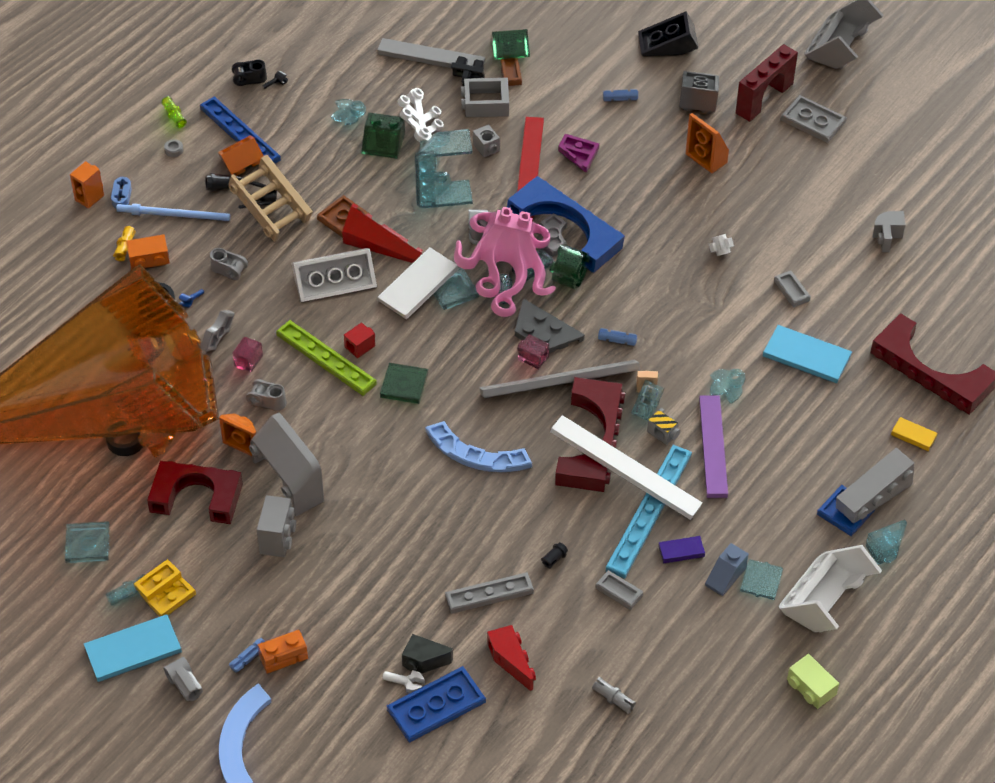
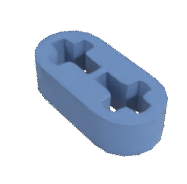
[111,177,132,209]

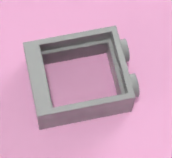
[461,78,509,117]

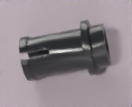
[541,542,568,569]

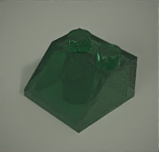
[361,112,405,159]

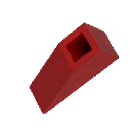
[487,625,536,691]

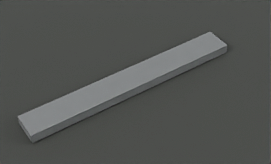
[479,360,640,398]

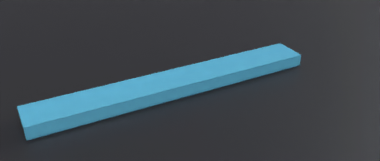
[606,445,692,579]

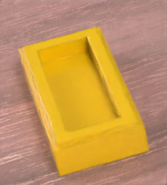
[891,417,938,451]

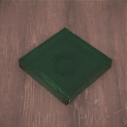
[380,363,428,404]

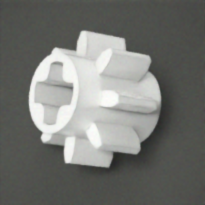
[709,234,734,256]

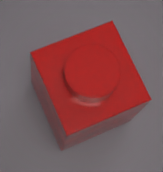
[344,322,375,359]

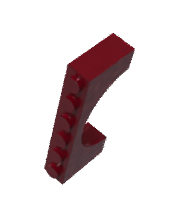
[870,313,995,415]
[555,377,626,492]

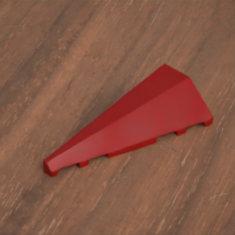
[342,203,423,263]

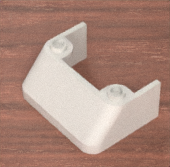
[779,545,882,633]

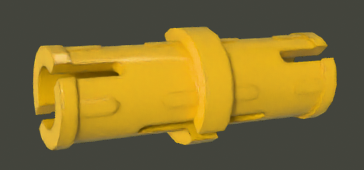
[113,226,136,261]

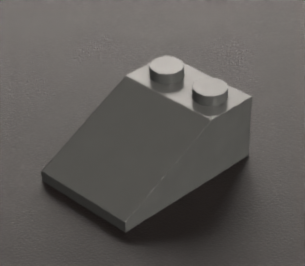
[679,71,719,114]

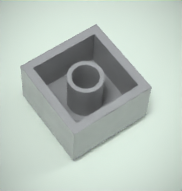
[257,495,296,557]

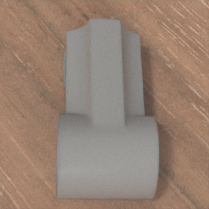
[163,657,203,701]

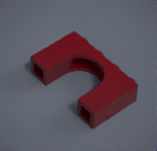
[735,44,798,122]
[147,460,243,524]

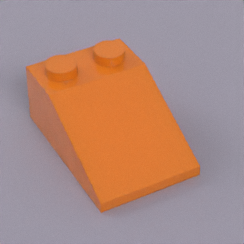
[685,113,729,173]

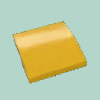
[134,559,196,617]

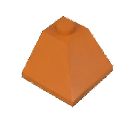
[219,413,256,456]

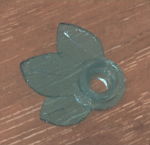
[331,99,366,125]
[710,369,746,403]

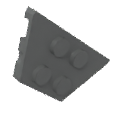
[515,299,585,354]

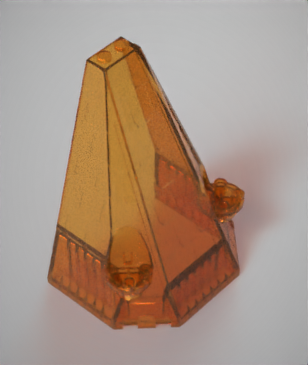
[0,264,219,458]

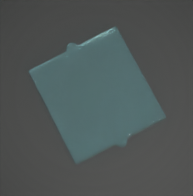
[740,559,783,600]

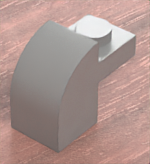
[872,211,905,252]

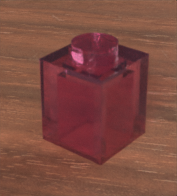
[517,334,549,370]
[232,337,263,372]

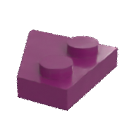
[558,134,600,172]

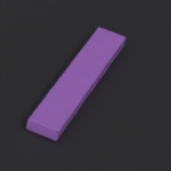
[699,396,728,498]

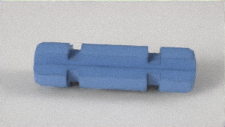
[603,89,639,101]
[598,328,637,346]
[229,638,265,673]

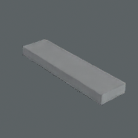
[445,572,534,614]

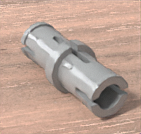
[592,677,636,714]

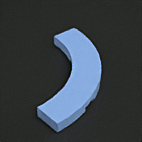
[425,421,532,472]
[219,683,272,783]

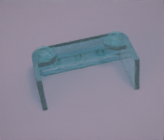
[414,129,473,208]

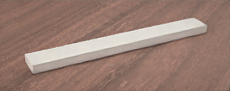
[550,415,702,520]

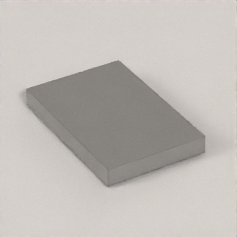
[780,95,847,143]

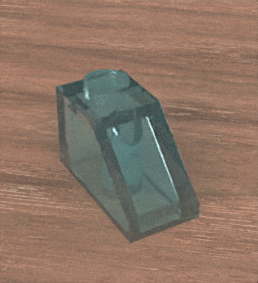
[866,520,907,565]

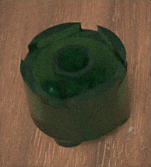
[549,245,590,289]

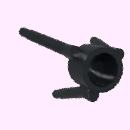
[236,176,277,209]

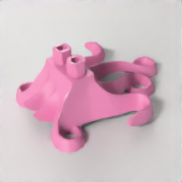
[454,207,556,317]

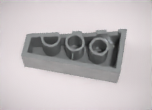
[836,448,915,523]

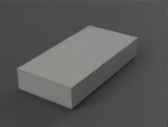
[774,271,811,307]
[595,570,643,610]

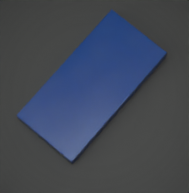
[387,666,486,743]

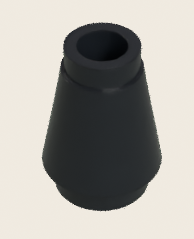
[205,173,231,192]

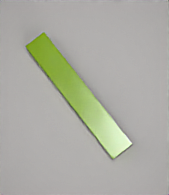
[276,320,377,396]

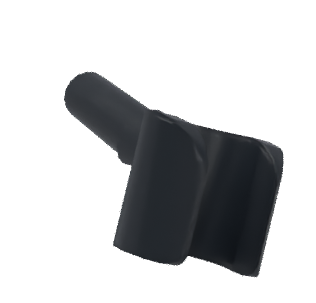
[263,71,288,89]

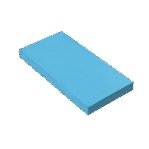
[763,325,852,383]
[84,614,182,682]

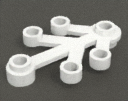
[398,88,444,143]

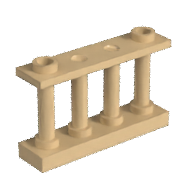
[228,155,313,242]

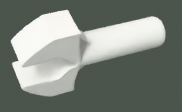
[382,670,425,694]

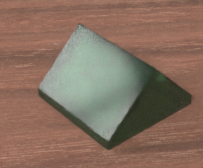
[490,29,530,60]

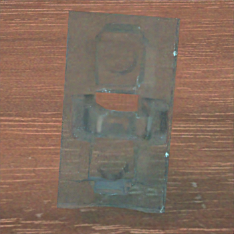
[631,380,665,421]

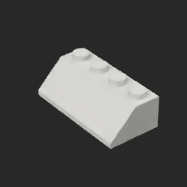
[291,248,377,302]

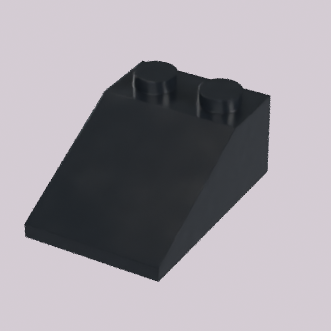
[638,11,698,56]

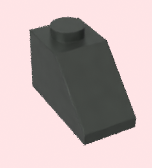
[402,634,453,674]

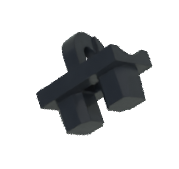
[451,56,485,86]

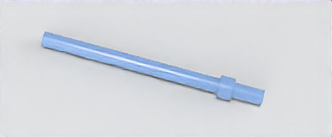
[117,204,230,221]

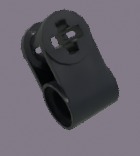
[232,59,267,86]

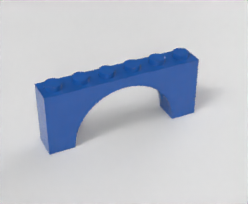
[507,176,625,273]

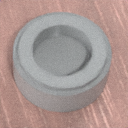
[164,139,183,157]

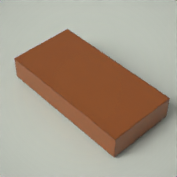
[500,56,522,86]

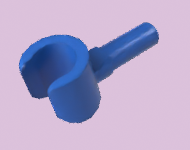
[179,289,204,308]

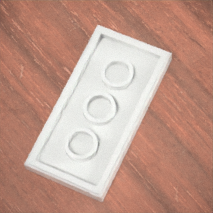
[377,247,459,320]

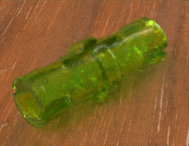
[161,96,187,128]

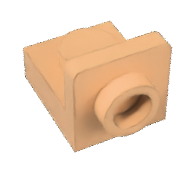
[636,371,658,393]

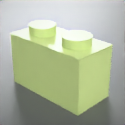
[787,654,839,709]

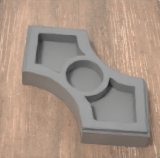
[540,214,567,257]
[200,310,235,351]

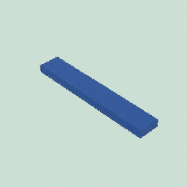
[200,96,281,164]

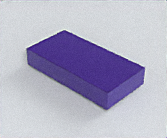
[658,536,705,564]

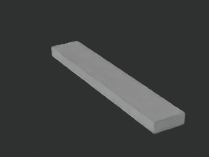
[377,38,485,68]

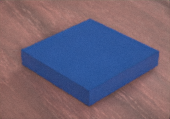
[817,485,875,536]

